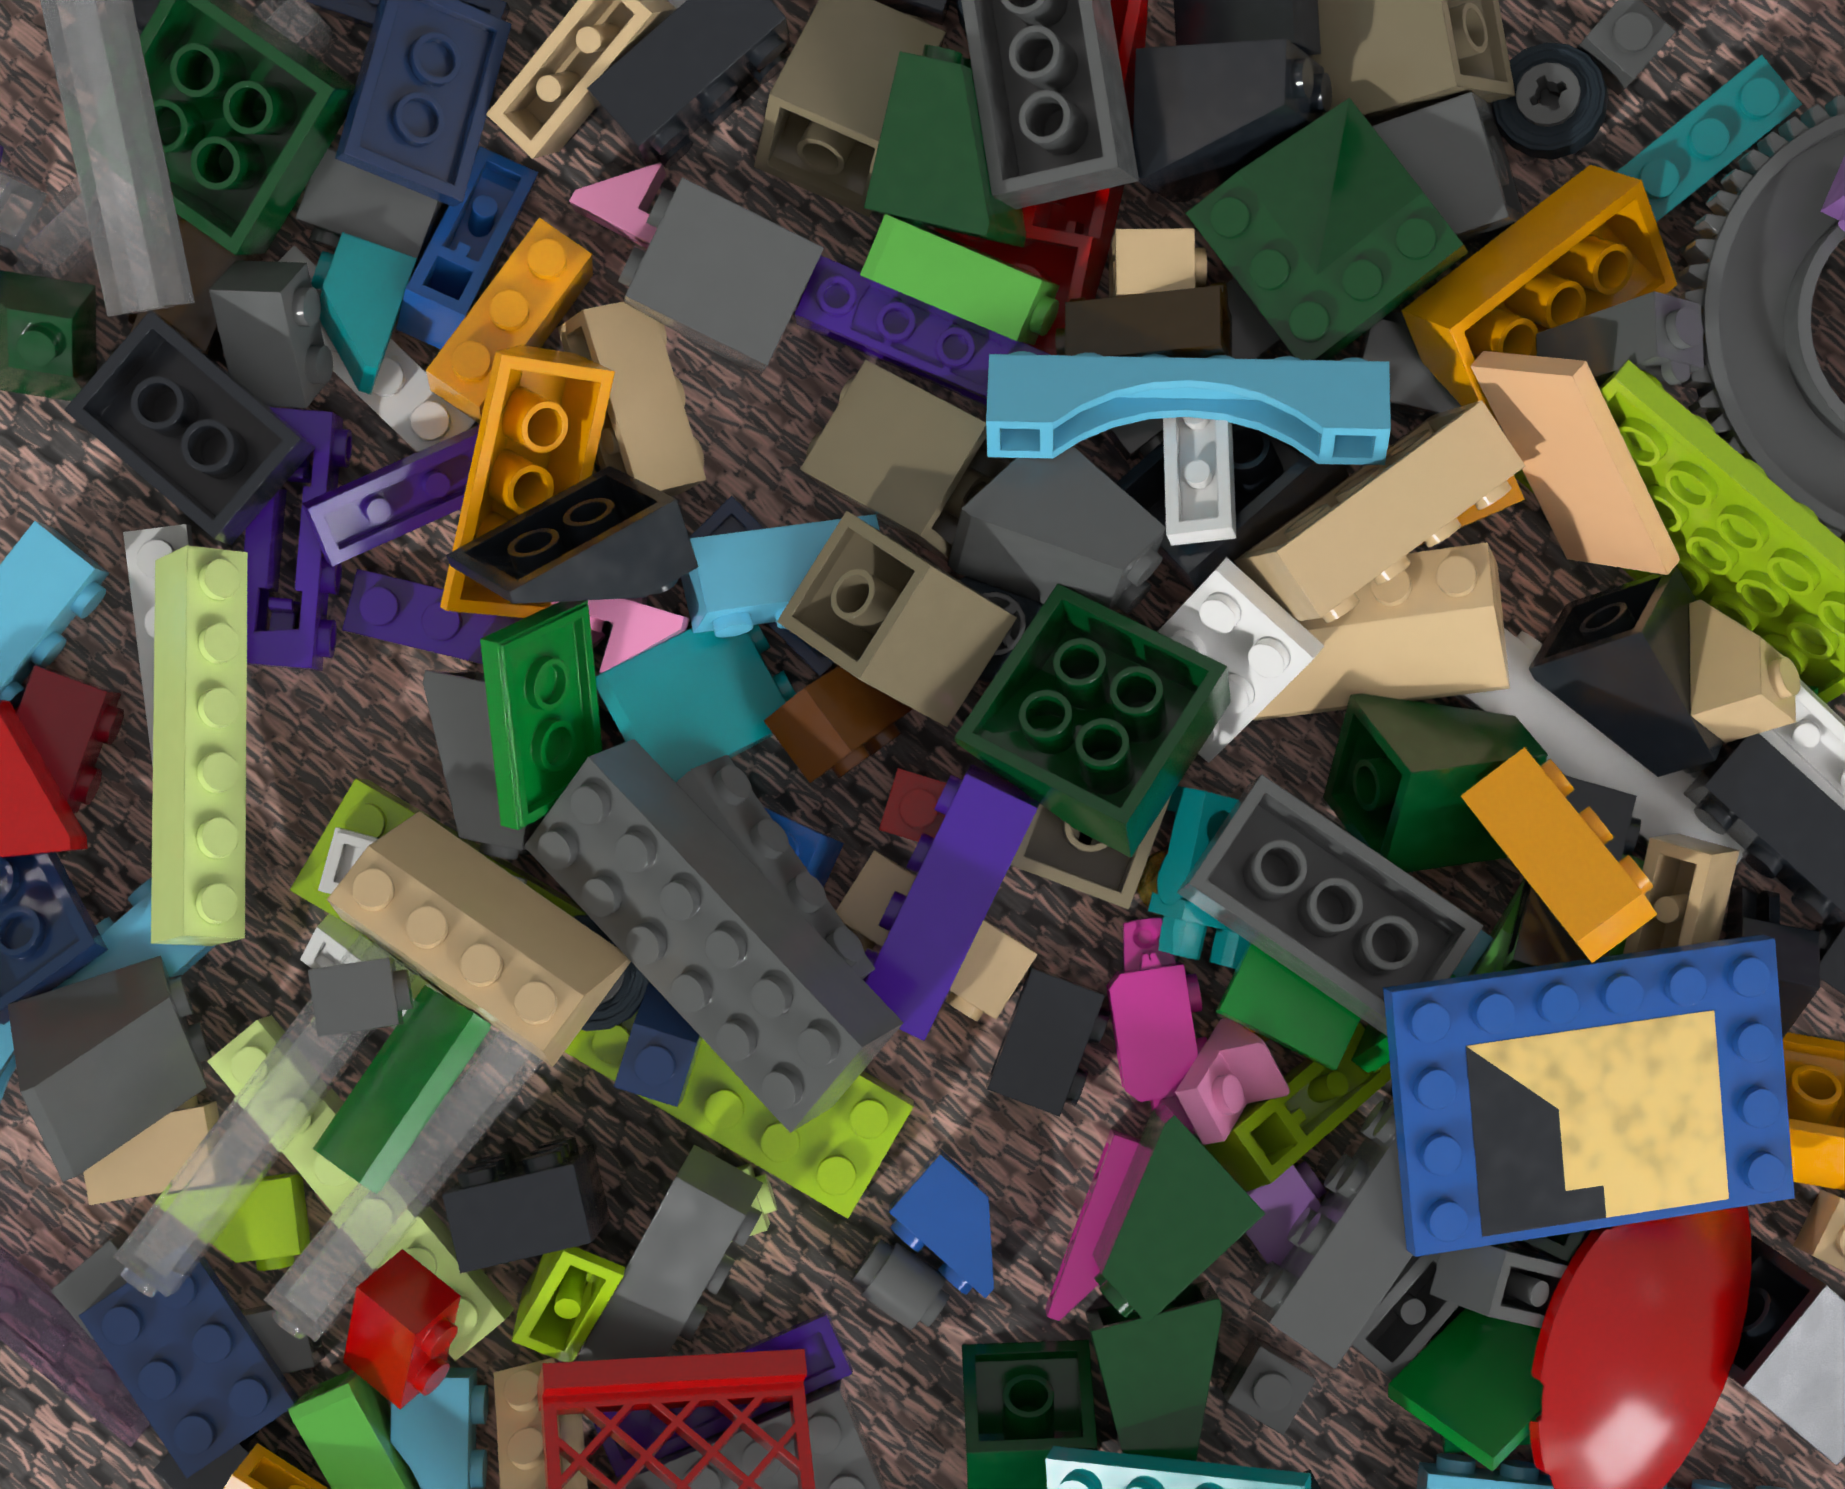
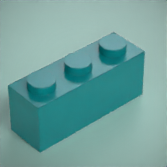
[1617,55,1802,222]

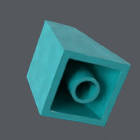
[596,624,797,782]

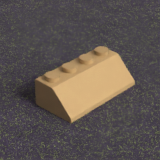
[1234,400,1525,623]
[1253,542,1510,721]
[327,811,631,1067]

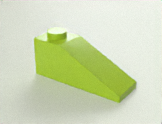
[1199,1022,1391,1192]

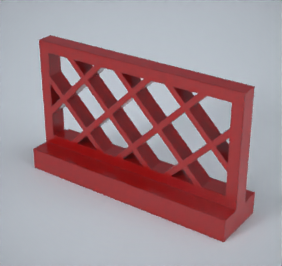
[537,1349,815,1489]

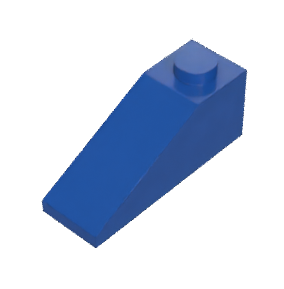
[396,146,538,349]

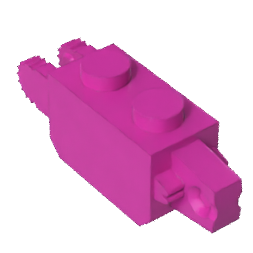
[1106,917,1207,1134]

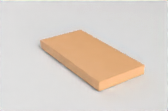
[1471,351,1680,575]

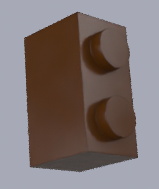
[763,666,913,783]

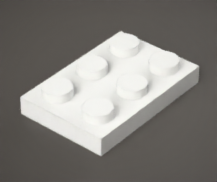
[1157,557,1324,763]

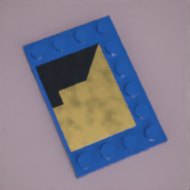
[1383,934,1795,1257]

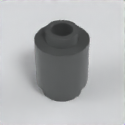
[851,1238,950,1331]

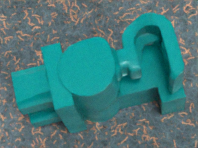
[1148,786,1249,969]

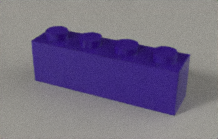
[863,764,1040,1041]

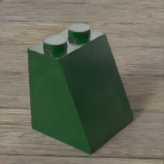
[864,44,1026,248]
[1323,693,1548,873]
[1092,1102,1266,1324]
[1085,1280,1222,1461]

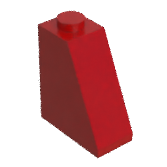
[0,700,88,857]

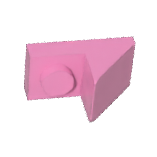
[569,163,666,249]
[551,599,690,674]
[1175,1018,1290,1145]

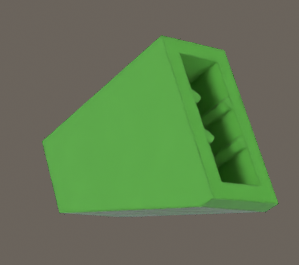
[860,214,1060,345]
[288,1370,421,1489]

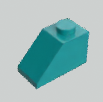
[311,232,417,395]

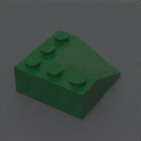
[79,0,355,255]
[1186,98,1468,360]
[954,583,1231,858]

